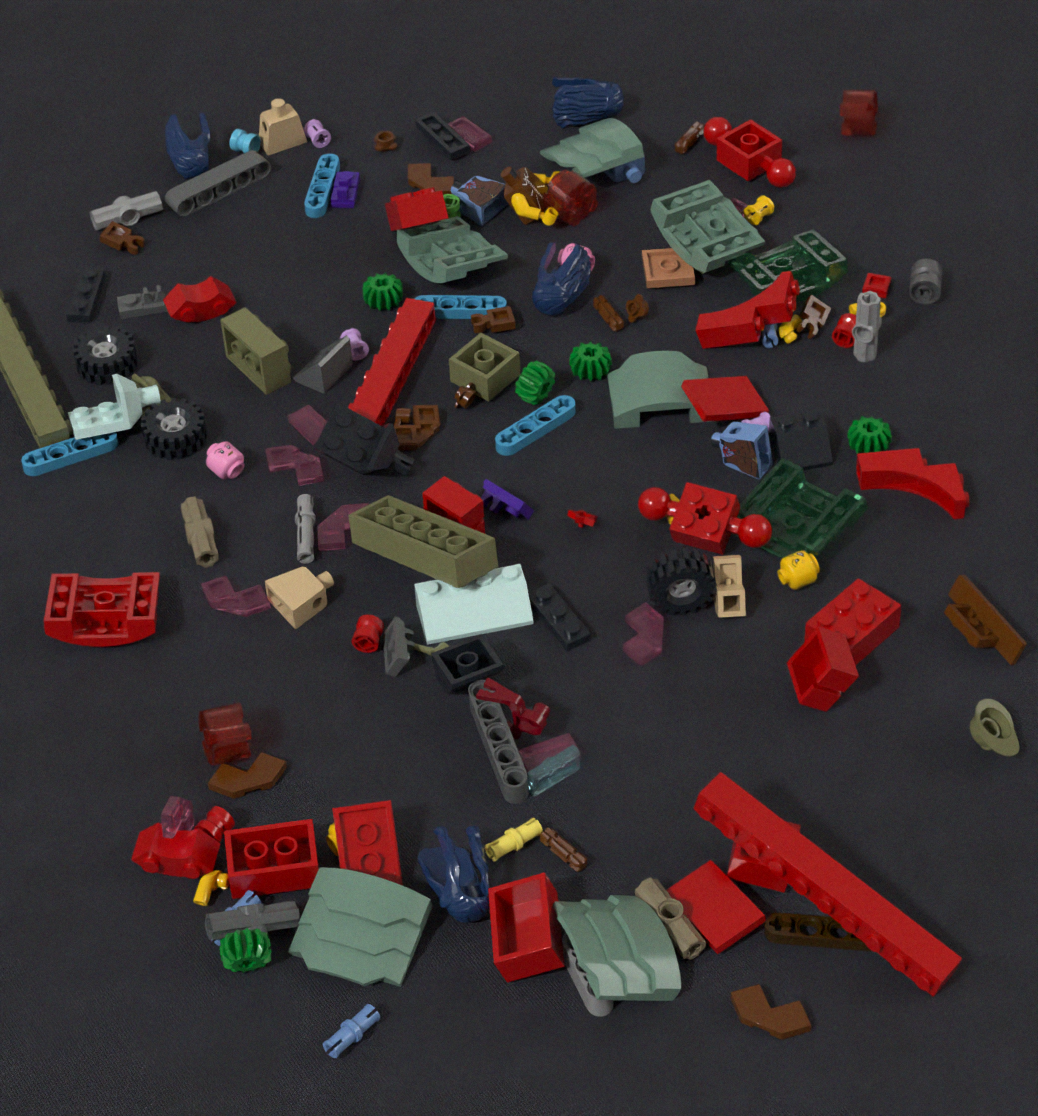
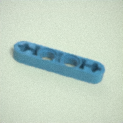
[304,153,340,218]
[415,295,507,319]
[495,395,576,456]
[21,432,118,476]

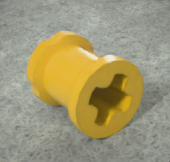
[744,195,774,225]

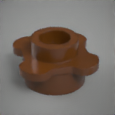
[374,131,397,151]
[626,294,649,323]
[454,382,477,409]

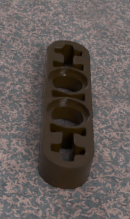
[764,913,871,951]

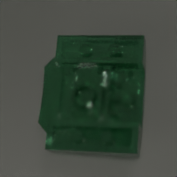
[728,229,848,302]
[738,458,868,559]

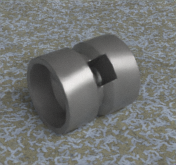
[909,259,942,305]

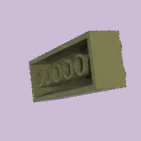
[348,495,498,588]

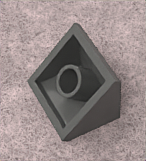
[293,335,353,394]

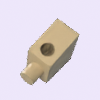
[259,99,307,155]
[265,567,334,629]

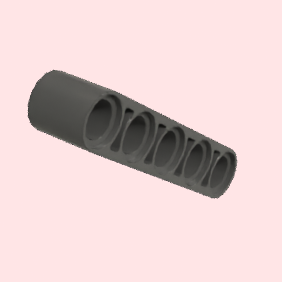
[165,150,271,217]
[468,680,529,804]

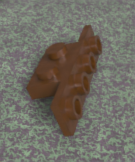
[944,575,1027,665]

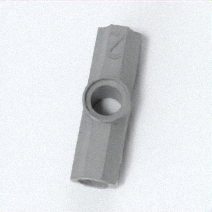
[90,191,163,231]
[852,291,882,362]

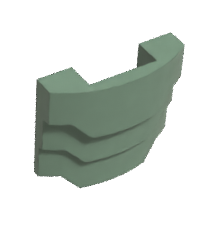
[540,118,644,178]
[650,180,765,272]
[397,216,508,283]
[607,351,711,429]
[288,867,433,987]
[553,895,681,1001]

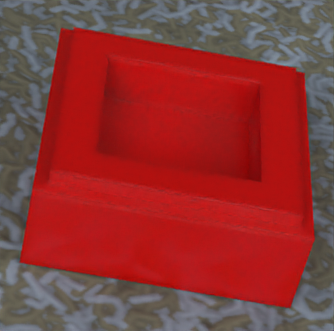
[862,273,892,299]

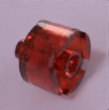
[840,89,878,136]
[543,170,598,226]
[198,702,252,766]

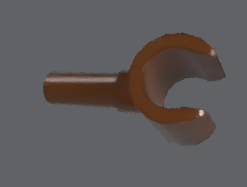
[394,408,412,425]

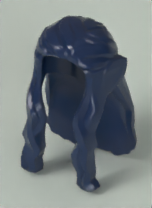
[552,77,624,128]
[165,113,210,179]
[532,242,591,316]
[418,825,490,923]

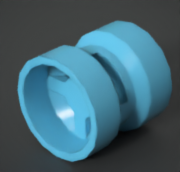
[229,128,261,153]

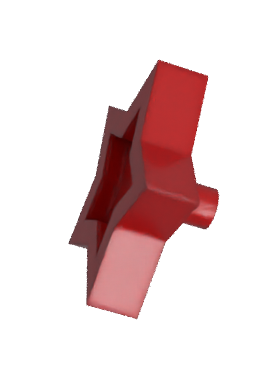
[567,510,598,528]

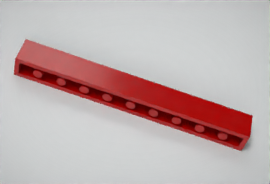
[693,772,963,997]

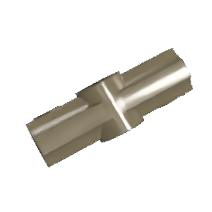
[181,496,219,568]
[635,877,706,960]

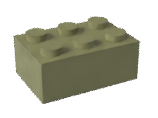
[221,307,291,395]

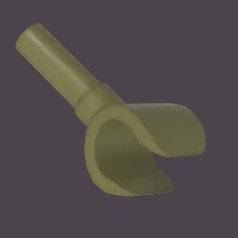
[412,642,449,657]

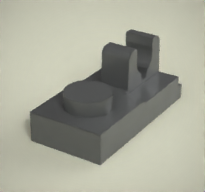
[117,285,168,319]
[383,617,415,677]

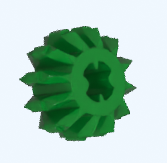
[362,272,403,312]
[569,341,612,382]
[515,361,555,405]
[847,416,892,454]
[219,928,272,973]

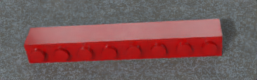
[348,298,436,427]

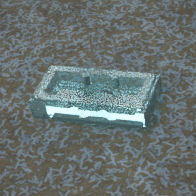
[528,744,580,796]

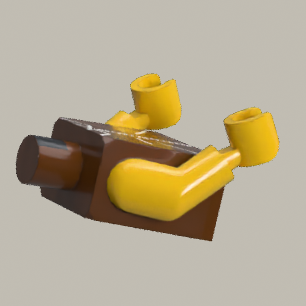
[501,167,563,226]

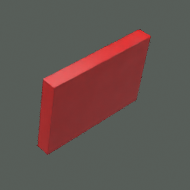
[681,376,769,422]
[332,800,403,886]
[666,860,766,955]

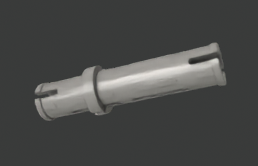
[295,494,316,564]

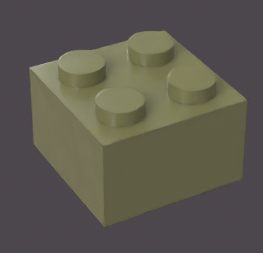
[449,333,520,402]

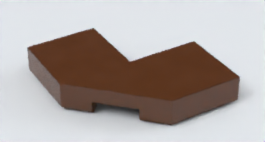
[408,163,454,195]
[394,405,441,450]
[208,752,287,799]
[730,984,811,1040]

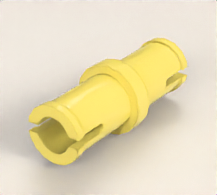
[485,818,543,861]

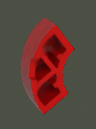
[163,276,237,322]
[131,822,221,879]

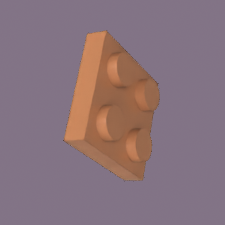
[642,248,695,288]

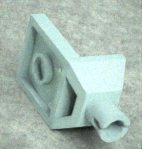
[68,374,161,440]

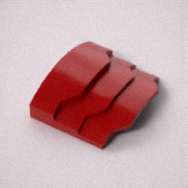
[44,572,160,647]

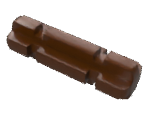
[674,121,704,154]
[593,295,624,332]
[540,827,588,872]

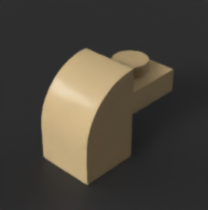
[713,555,746,618]

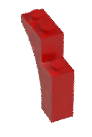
[695,271,800,349]
[856,448,969,519]

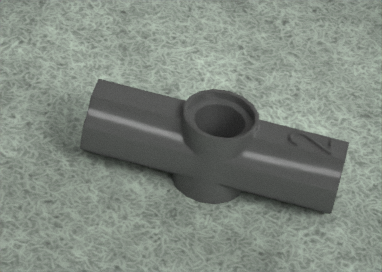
[205,901,300,940]

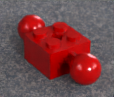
[703,117,796,188]
[638,482,772,555]

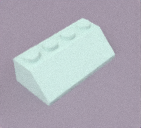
[414,564,534,645]

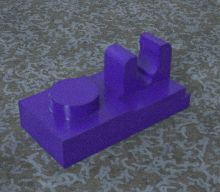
[331,171,360,208]
[481,479,534,520]

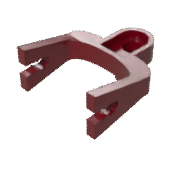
[476,678,551,739]

